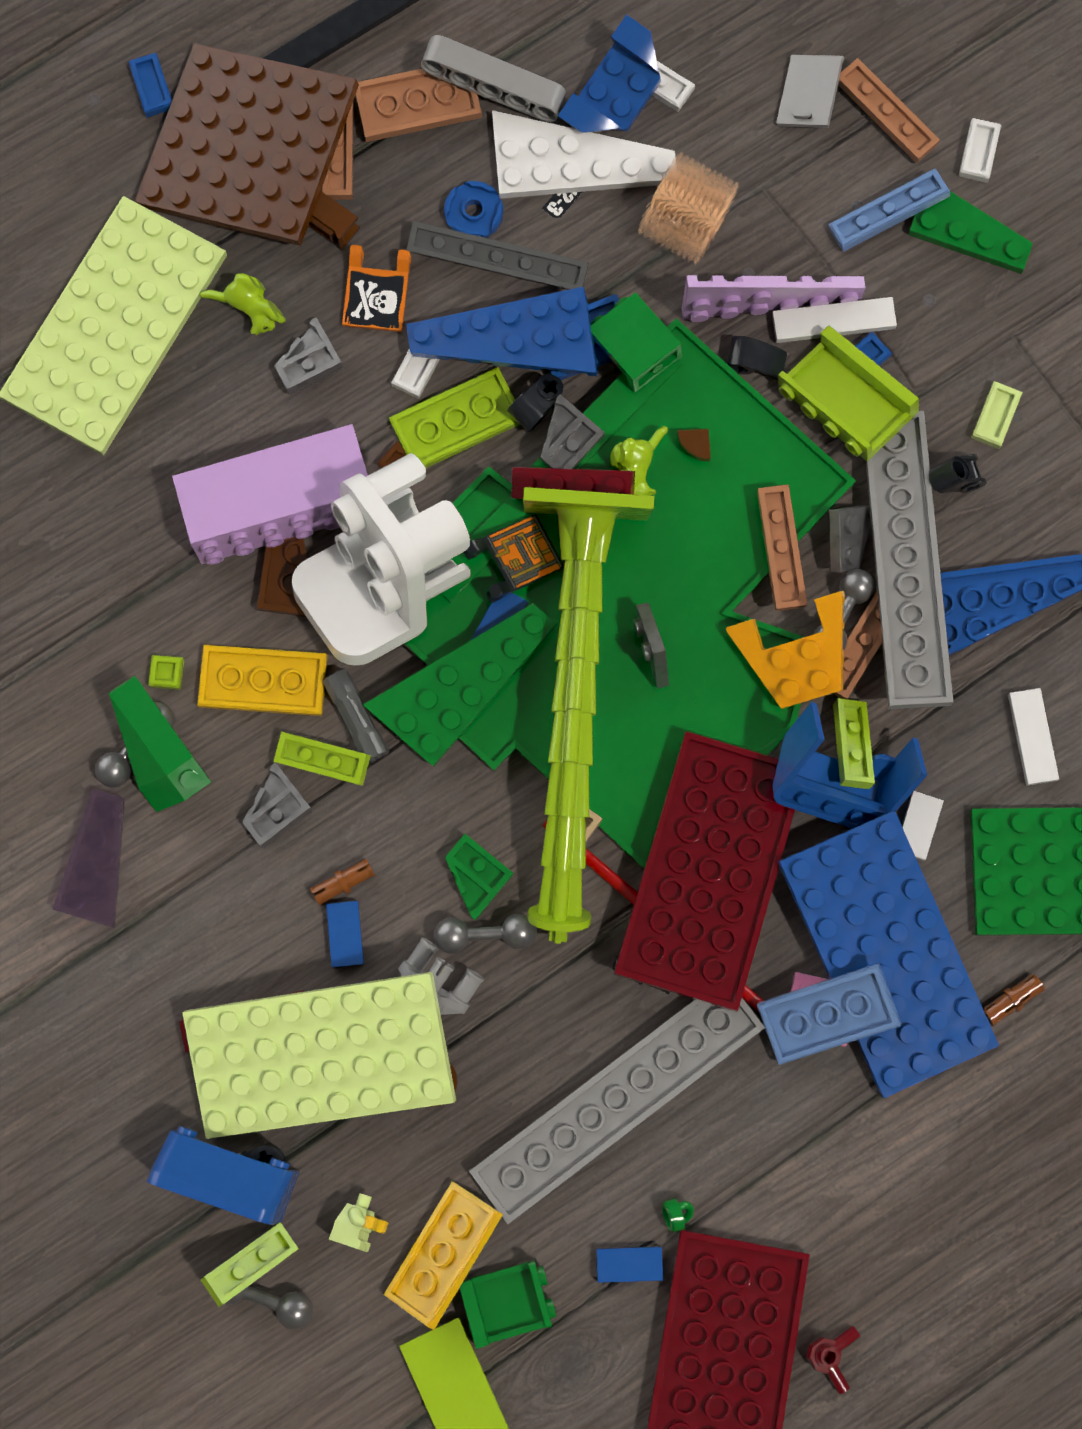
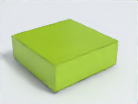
[148,655,184,690]

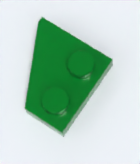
[445,834,514,921]

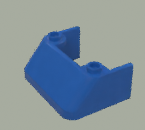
[772,702,927,828]
[147,1126,300,1225]

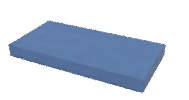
[757,963,902,1065]

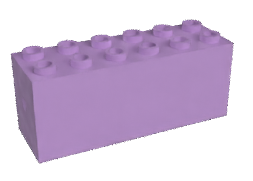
[172,424,368,565]

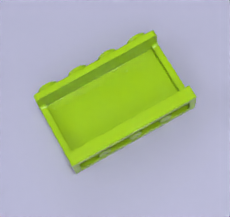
[778,325,919,462]

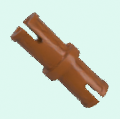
[310,858,375,906]
[983,974,1045,1026]

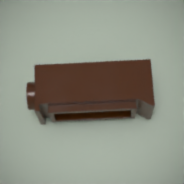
[308,191,360,251]

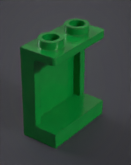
[591,292,682,393]
[460,1260,557,1349]

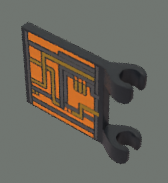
[463,514,564,603]

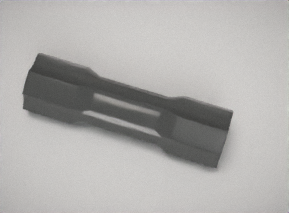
[323,669,390,764]

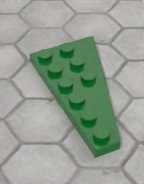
[363,603,557,767]

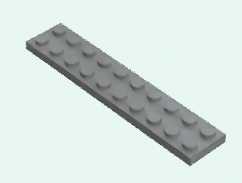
[865,411,953,709]
[469,998,765,1224]

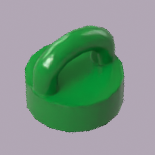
[661,1198,694,1233]

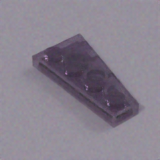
[53,789,125,928]

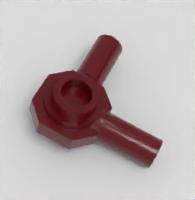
[807,1326,860,1394]

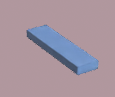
[829,168,950,252]

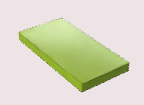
[389,367,520,468]
[399,1317,509,1429]

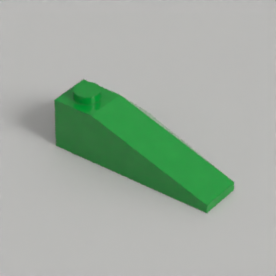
[109,675,211,812]

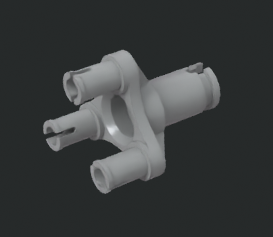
[398,937,484,1015]

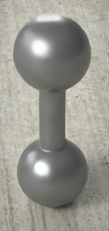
[813,569,875,650]
[95,702,175,787]
[434,914,537,954]
[224,1286,313,1330]

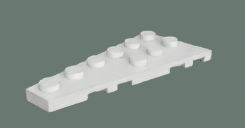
[492,110,677,198]

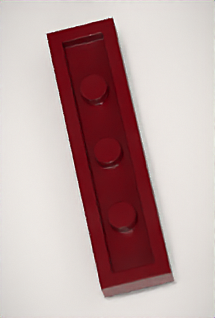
[511,467,635,499]

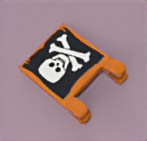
[342,245,411,332]

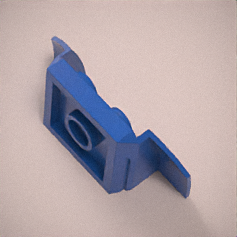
[558,14,661,133]

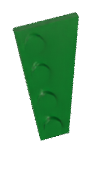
[908,191,1033,274]

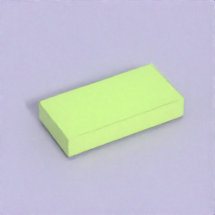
[971,381,1023,449]

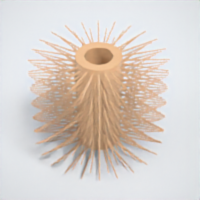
[638,153,739,265]

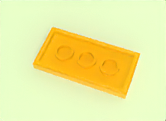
[197,645,328,716]
[383,1181,503,1330]

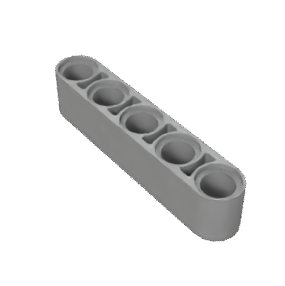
[421,35,566,122]

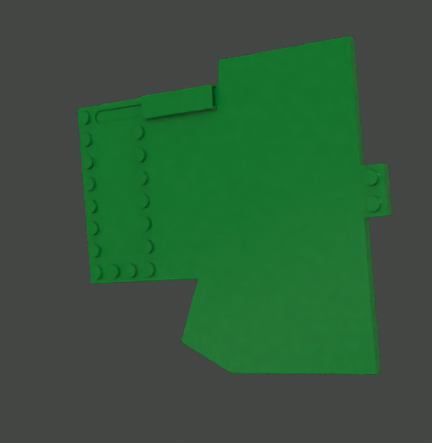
[404,318,856,870]

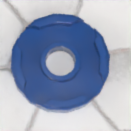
[444,181,504,238]

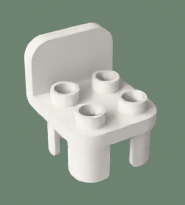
[292,453,470,665]

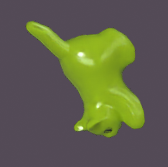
[200,273,286,335]
[610,426,668,496]

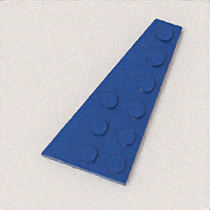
[407,287,598,377]
[940,554,1082,656]

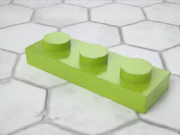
[833,698,875,789]
[273,731,371,786]
[201,1222,299,1307]

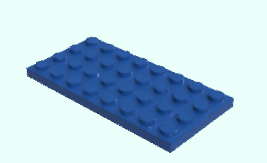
[778,810,999,1098]

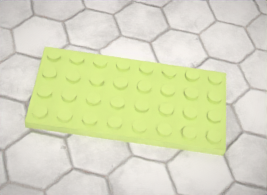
[0,196,227,456]
[182,971,456,1139]

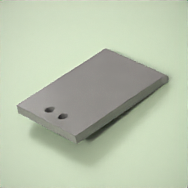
[776,55,844,128]

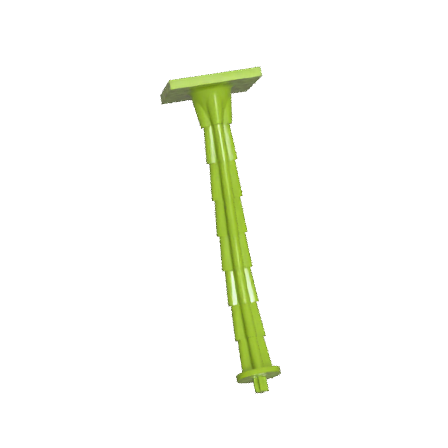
[523,487,654,944]

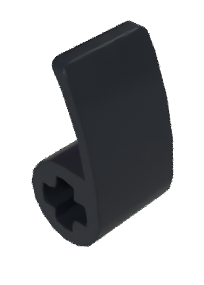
[727,336,787,380]

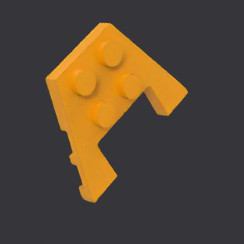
[726,591,845,709]

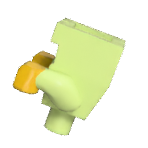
[329,1193,389,1252]

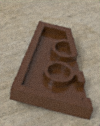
[257,536,307,617]

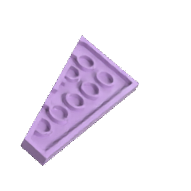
[682,275,866,322]

